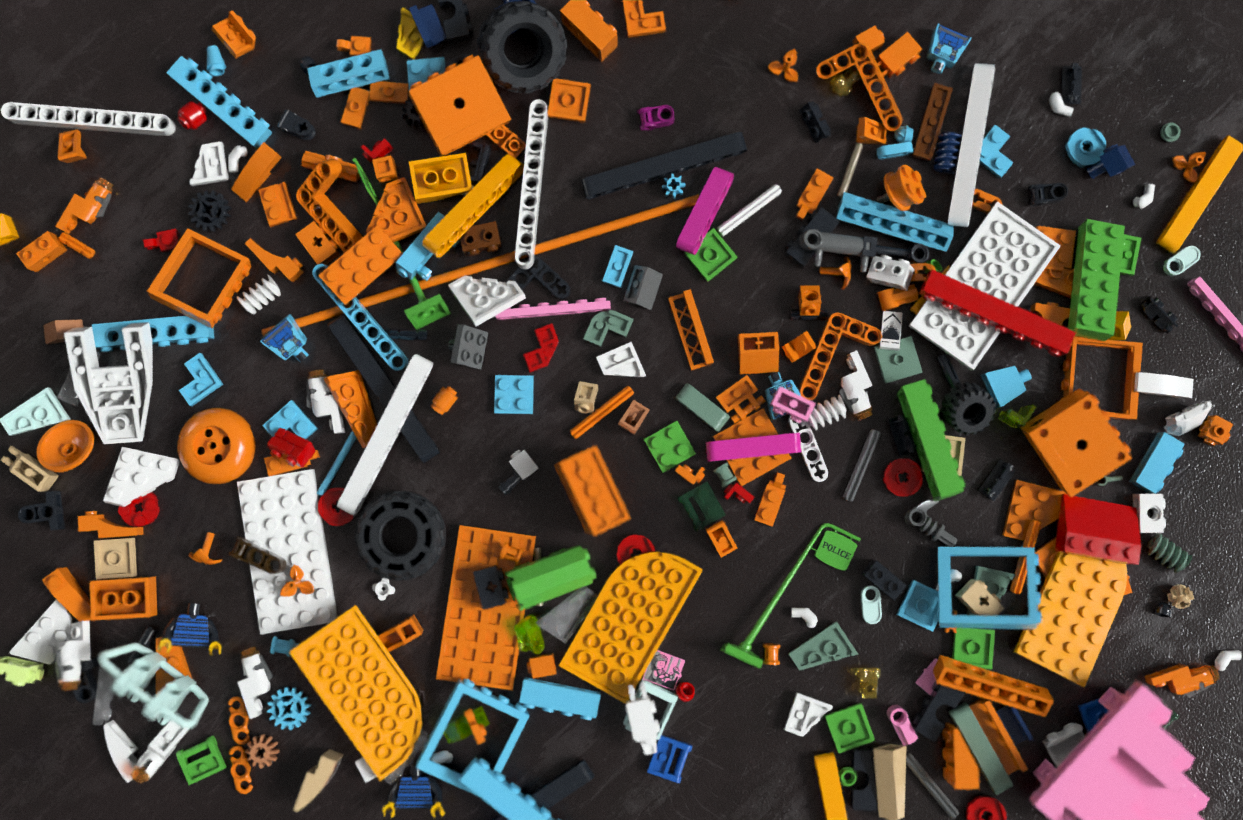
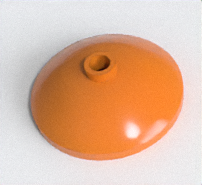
[37,420,94,472]

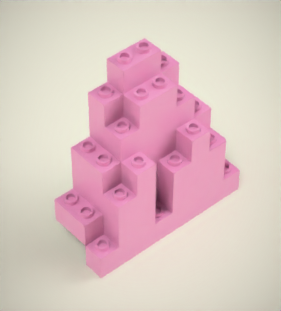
[1030,681,1210,820]

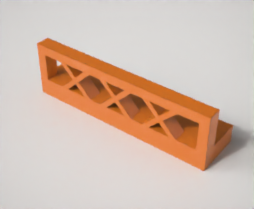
[668,289,714,371]
[969,698,1028,775]

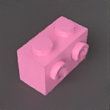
[769,387,816,424]

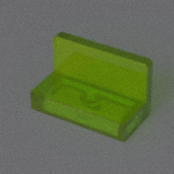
[998,405,1036,428]

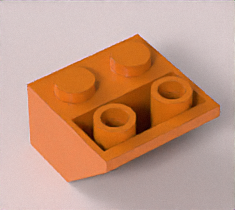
[738,332,779,374]

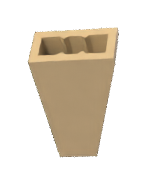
[874,744,906,820]

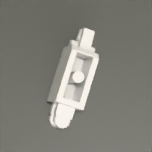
[626,682,660,755]

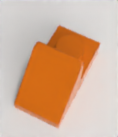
[856,117,887,145]
[58,129,86,163]
[706,520,737,558]

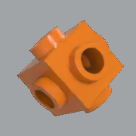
[1198,415,1233,447]

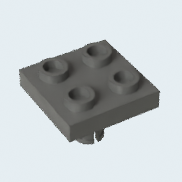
[448,324,488,370]

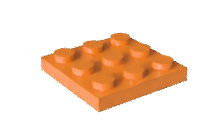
[713,408,791,486]

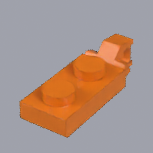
[796,168,833,221]
[264,450,320,476]
[754,472,786,527]

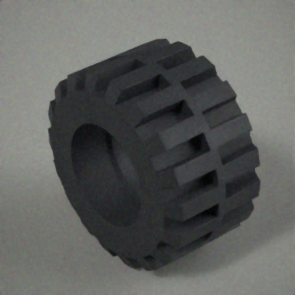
[941,382,996,436]

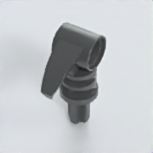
[904,499,957,547]

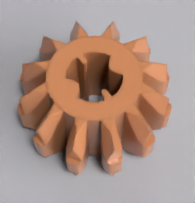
[245,734,279,768]

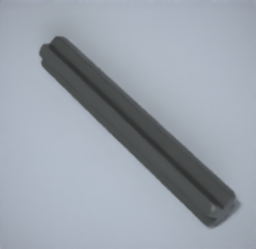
[843,429,881,501]
[906,753,959,819]

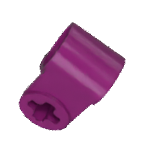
[637,105,674,130]

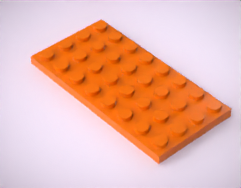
[436,525,536,691]

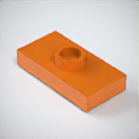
[369,81,409,104]
[341,88,370,129]

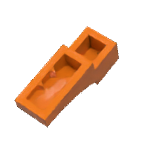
[245,238,304,282]
[78,511,144,538]

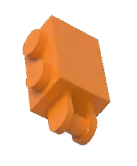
[868,32,922,78]

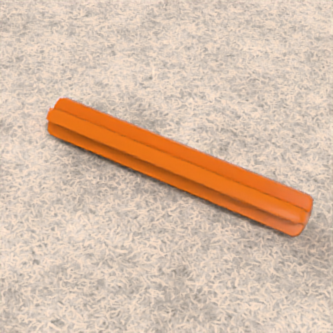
[570,386,634,439]
[1010,519,1041,594]

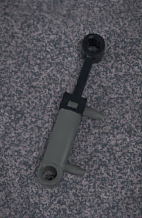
[799,229,929,273]

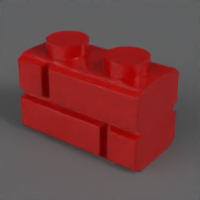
[267,428,315,468]

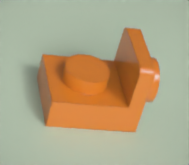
[782,331,817,363]
[675,464,705,485]

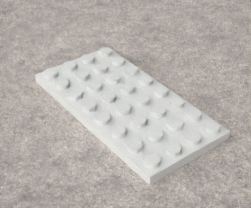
[909,201,1060,371]
[237,469,338,634]

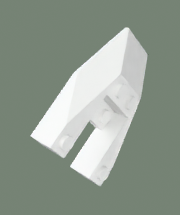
[64,322,153,444]

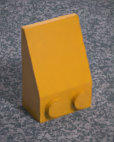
[409,153,472,204]

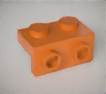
[212,10,256,59]

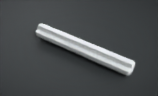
[717,184,782,236]

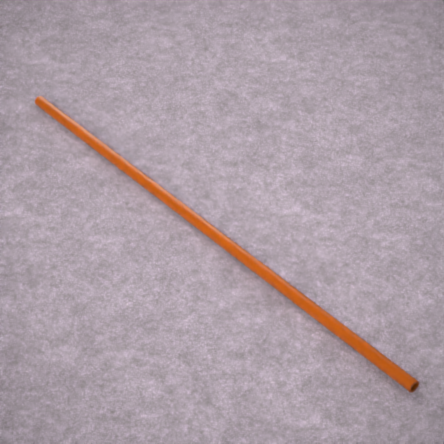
[262,194,699,336]

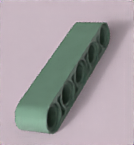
[948,702,1013,795]

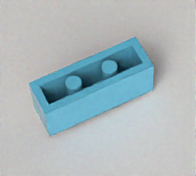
[1129,432,1185,494]

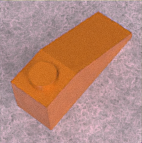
[42,567,91,622]

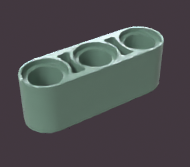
[675,383,730,432]

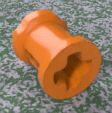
[499,543,524,565]
[763,643,780,665]

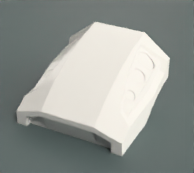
[1164,401,1212,436]

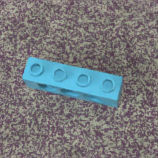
[308,49,390,98]

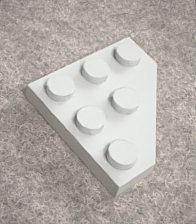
[448,276,526,326]
[103,447,180,507]

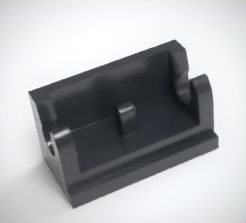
[467,142,491,185]

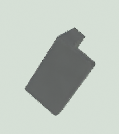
[623,265,662,310]

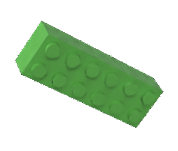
[1068,219,1125,341]
[897,380,965,502]

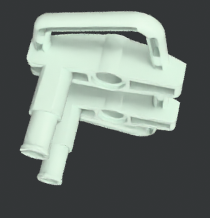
[98,643,209,728]

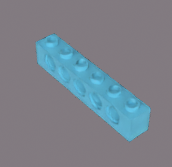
[167,56,272,149]
[836,192,954,252]
[92,316,214,352]

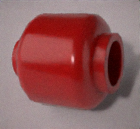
[177,101,207,130]

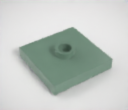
[874,336,923,384]

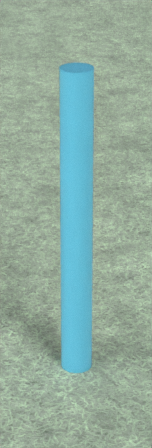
[317,430,357,496]

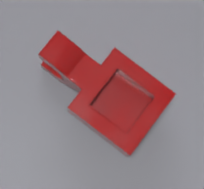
[143,229,180,252]

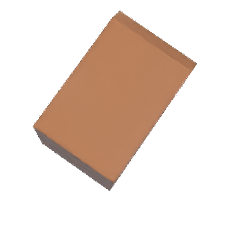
[43,320,83,344]
[618,400,649,435]

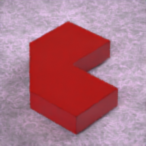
[523,323,559,373]

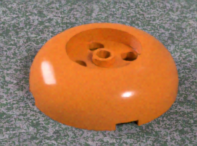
[177,408,256,484]

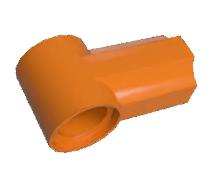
[878,284,919,311]

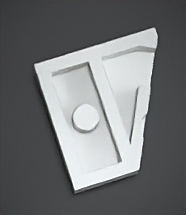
[190,142,228,186]
[596,342,646,377]
[784,692,833,737]

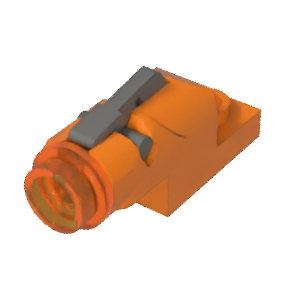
[55,177,113,233]
[1144,664,1220,698]

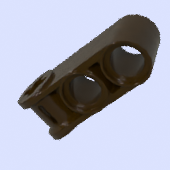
[229,536,287,574]

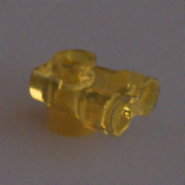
[830,67,861,97]
[857,668,881,698]

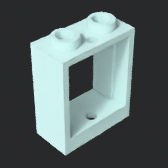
[623,679,678,740]

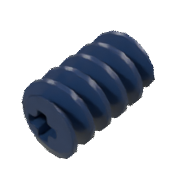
[933,132,962,174]

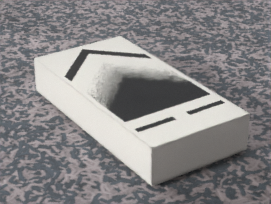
[880,311,903,351]

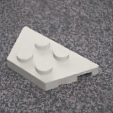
[9,599,72,664]

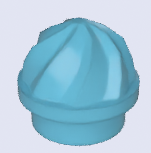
[894,125,913,143]

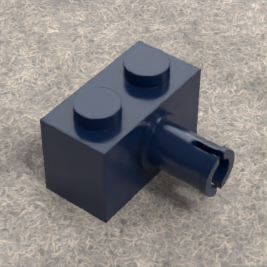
[1087,144,1135,179]

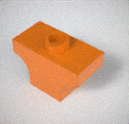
[1030,302,1070,326]

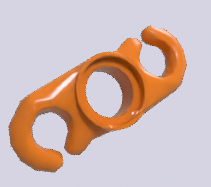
[228,696,250,745]
[229,745,253,794]

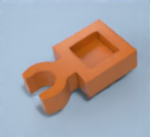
[464,709,487,745]

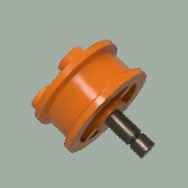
[877,165,926,211]

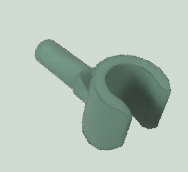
[1097,476,1123,486]

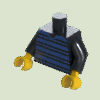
[158,603,221,655]
[383,763,445,818]

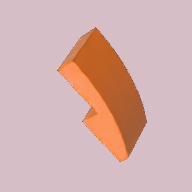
[486,126,526,159]

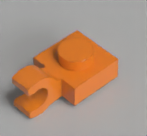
[336,36,371,57]

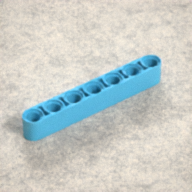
[313,264,408,371]

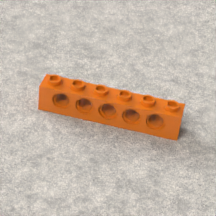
[933,655,1054,717]

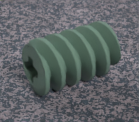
[1147,533,1193,574]

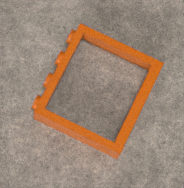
[147,228,251,329]
[1061,337,1143,420]

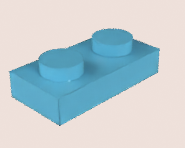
[602,245,633,288]

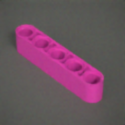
[676,167,734,255]
[706,433,802,462]

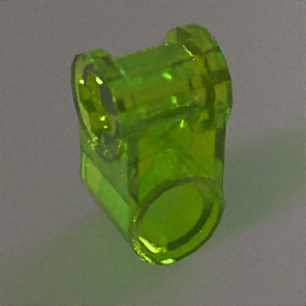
[514,615,544,654]

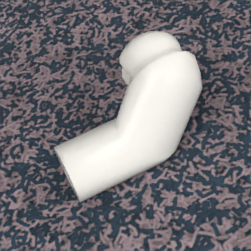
[1215,650,1242,671]

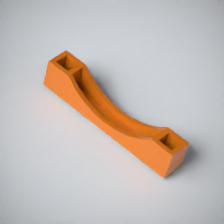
[377,614,424,652]

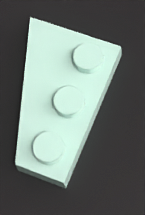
[0,387,71,436]

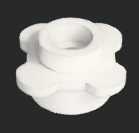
[372,578,395,600]

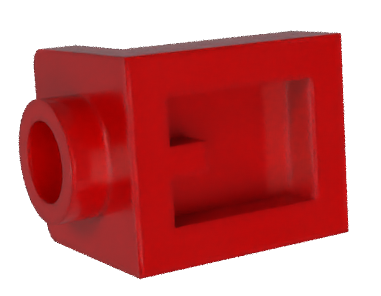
[361,138,393,162]
[723,482,755,503]

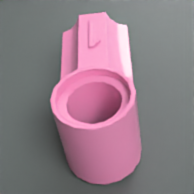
[887,705,918,746]

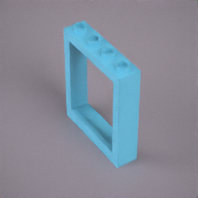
[938,547,1041,629]
[416,678,530,797]

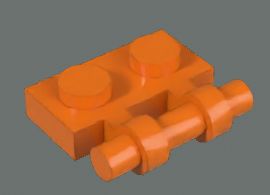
[716,375,766,424]

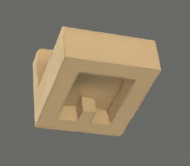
[574,381,598,413]

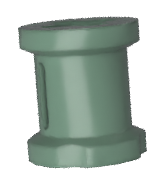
[713,463,737,488]

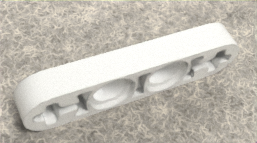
[788,416,828,482]

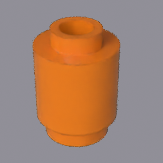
[431,386,458,415]

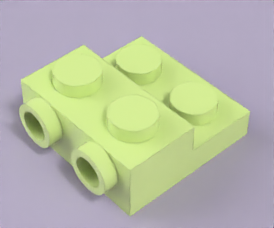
[0,656,44,686]

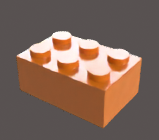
[560,0,617,62]
[90,576,157,620]

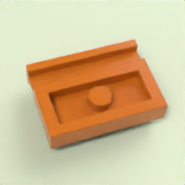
[259,182,297,227]

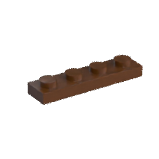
[912,83,953,162]

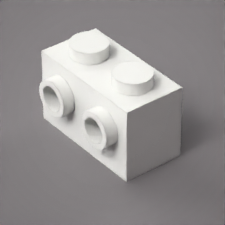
[867,255,914,291]

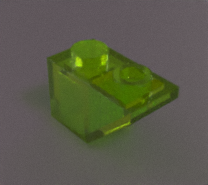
[444,706,490,744]

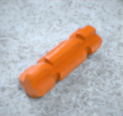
[58,232,95,259]

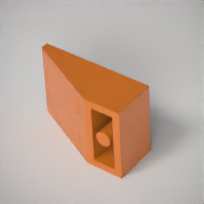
[942,723,979,789]

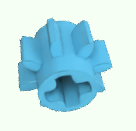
[662,174,686,199]

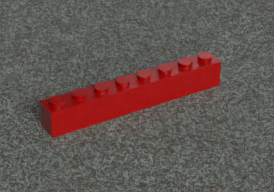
[919,269,1076,357]

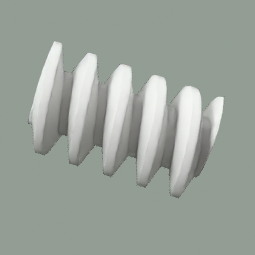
[236,274,281,314]
[808,395,846,430]

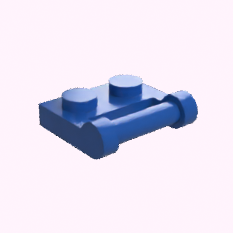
[647,735,693,783]

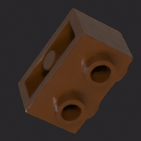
[460,221,502,256]

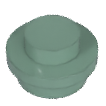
[1160,123,1180,142]

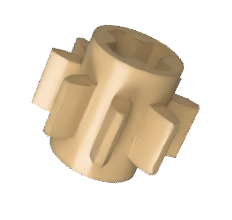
[1167,585,1194,609]

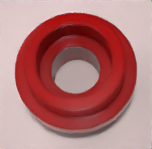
[676,682,695,702]

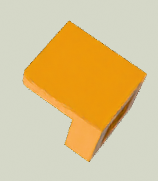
[1107,311,1131,340]

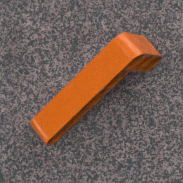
[816,42,903,131]
[296,159,363,253]
[798,313,882,401]

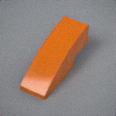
[231,142,282,202]

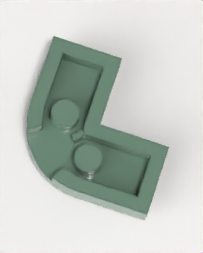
[583,310,634,347]

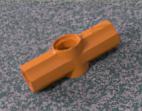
[301,151,362,183]

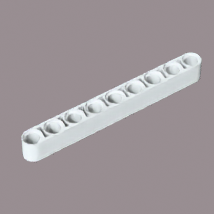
[948,63,995,227]
[515,99,548,269]
[1,102,176,136]
[337,354,433,516]

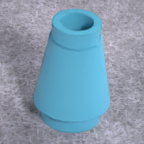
[207,46,226,76]

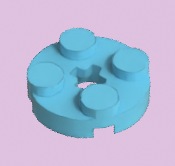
[1065,128,1106,167]

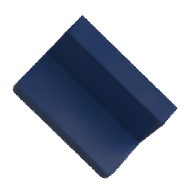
[409,5,447,48]
[995,704,1034,745]

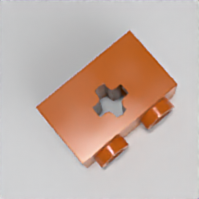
[295,221,340,265]
[16,231,67,272]

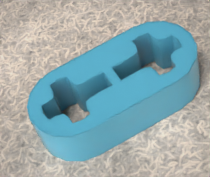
[876,142,913,159]

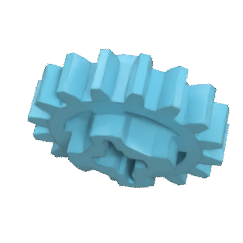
[267,686,311,730]

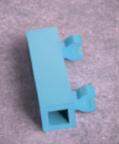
[396,212,460,281]

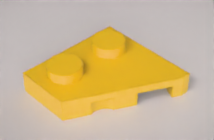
[397,7,425,60]

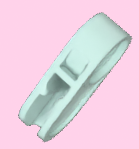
[1163,246,1200,276]
[861,585,882,624]

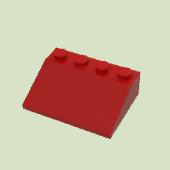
[1055,494,1141,565]

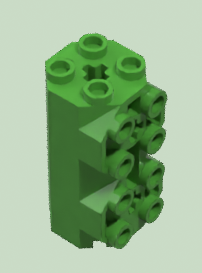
[505,545,596,611]

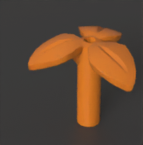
[768,49,798,82]
[1173,152,1206,183]
[820,256,851,289]
[188,532,222,565]
[280,565,314,597]

